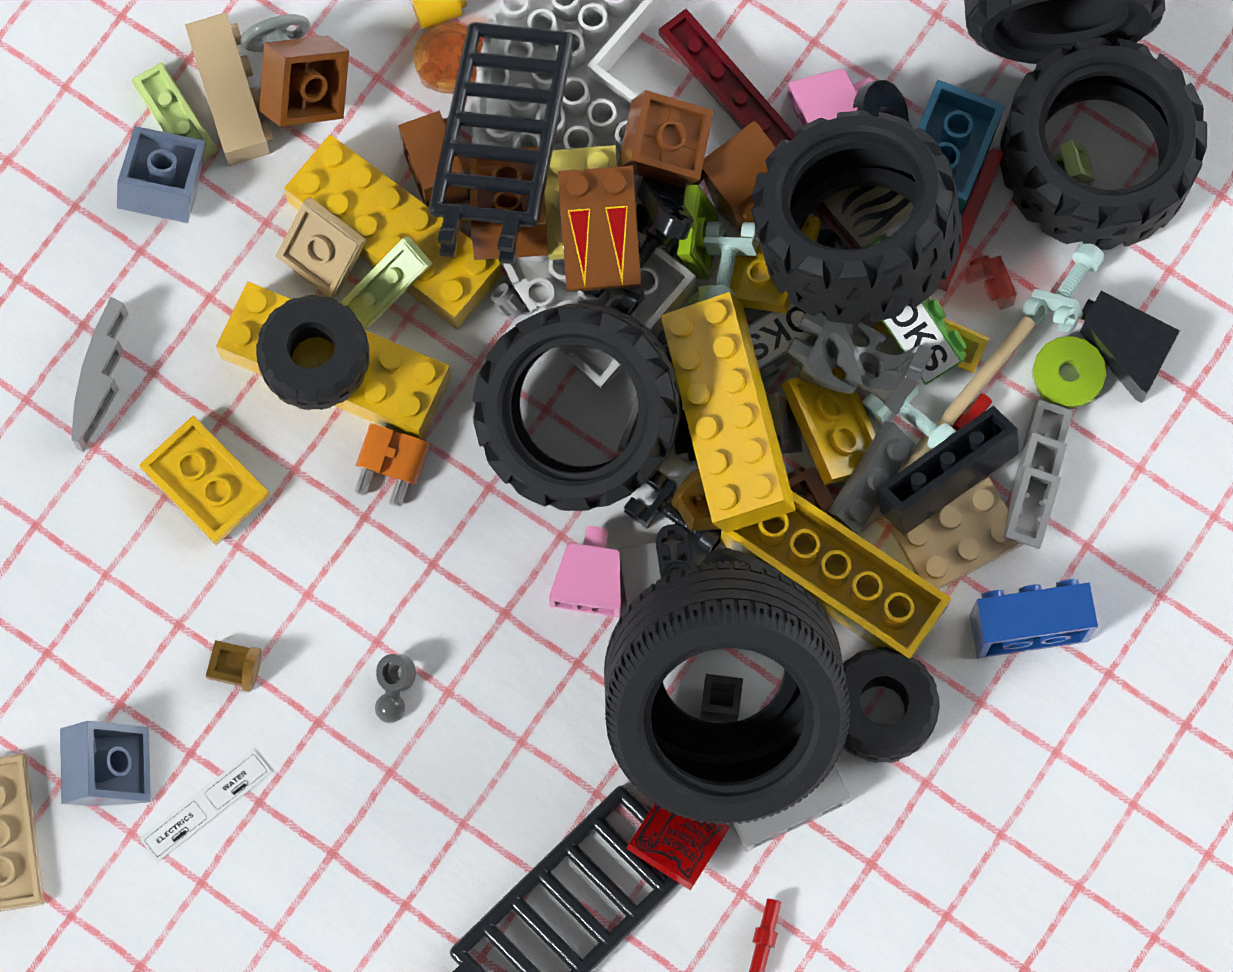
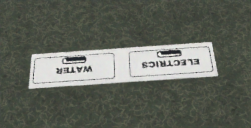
[140,749,272,862]

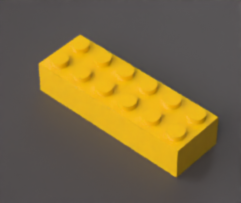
[284,134,503,330]
[216,281,451,440]
[660,292,796,533]
[720,490,952,659]

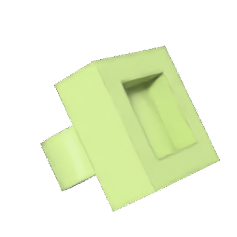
[1053,140,1095,184]

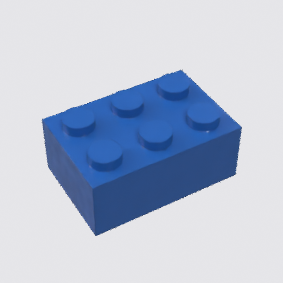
[969,579,1098,659]

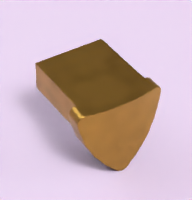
[671,468,719,531]
[206,640,262,692]

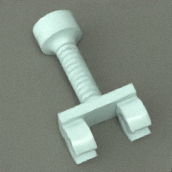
[703,221,760,300]
[1022,242,1105,333]
[861,386,957,449]

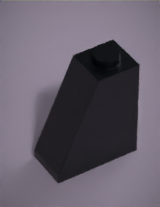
[1080,291,1180,403]

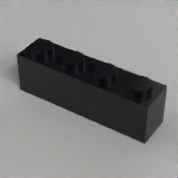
[877,405,1019,535]

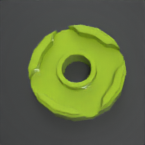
[1032,336,1107,409]

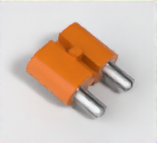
[354,423,430,507]

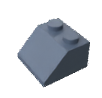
[117,126,206,223]
[60,721,151,806]

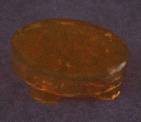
[414,22,483,94]

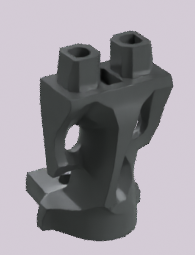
[784,312,934,414]

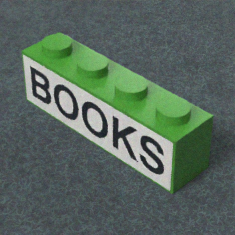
[862,233,967,385]

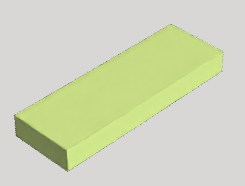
[131,62,218,160]
[340,236,433,330]

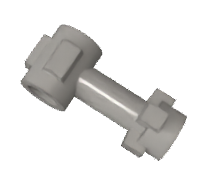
[490,283,525,319]

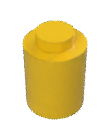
[411,0,467,30]

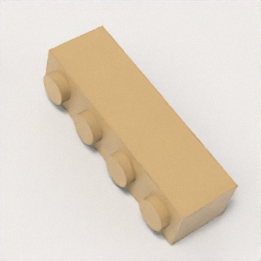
[185,12,273,166]

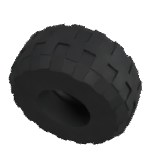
[256,295,369,410]
[843,647,940,763]

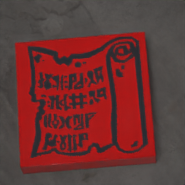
[626,804,730,890]

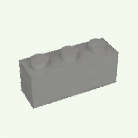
[733,765,851,852]

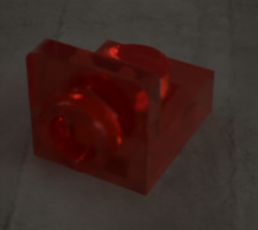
[964,255,1017,310]

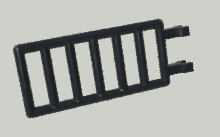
[428,22,574,264]
[449,785,680,972]

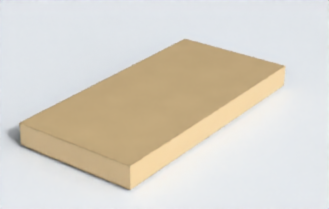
[0,754,44,912]

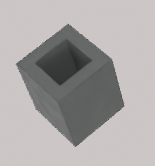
[700,674,743,723]

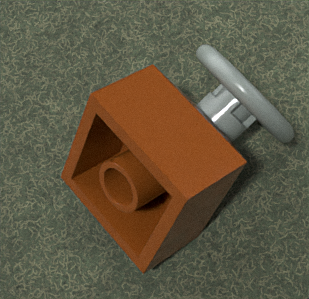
[240,14,349,127]

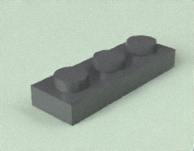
[827,421,915,535]

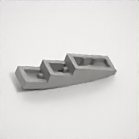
[71,297,129,452]
[1004,400,1073,549]

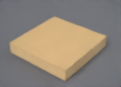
[276,197,367,299]

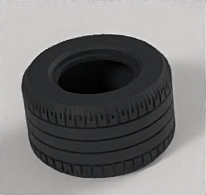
[604,561,850,825]

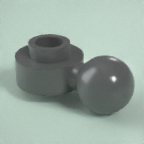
[375,654,416,723]

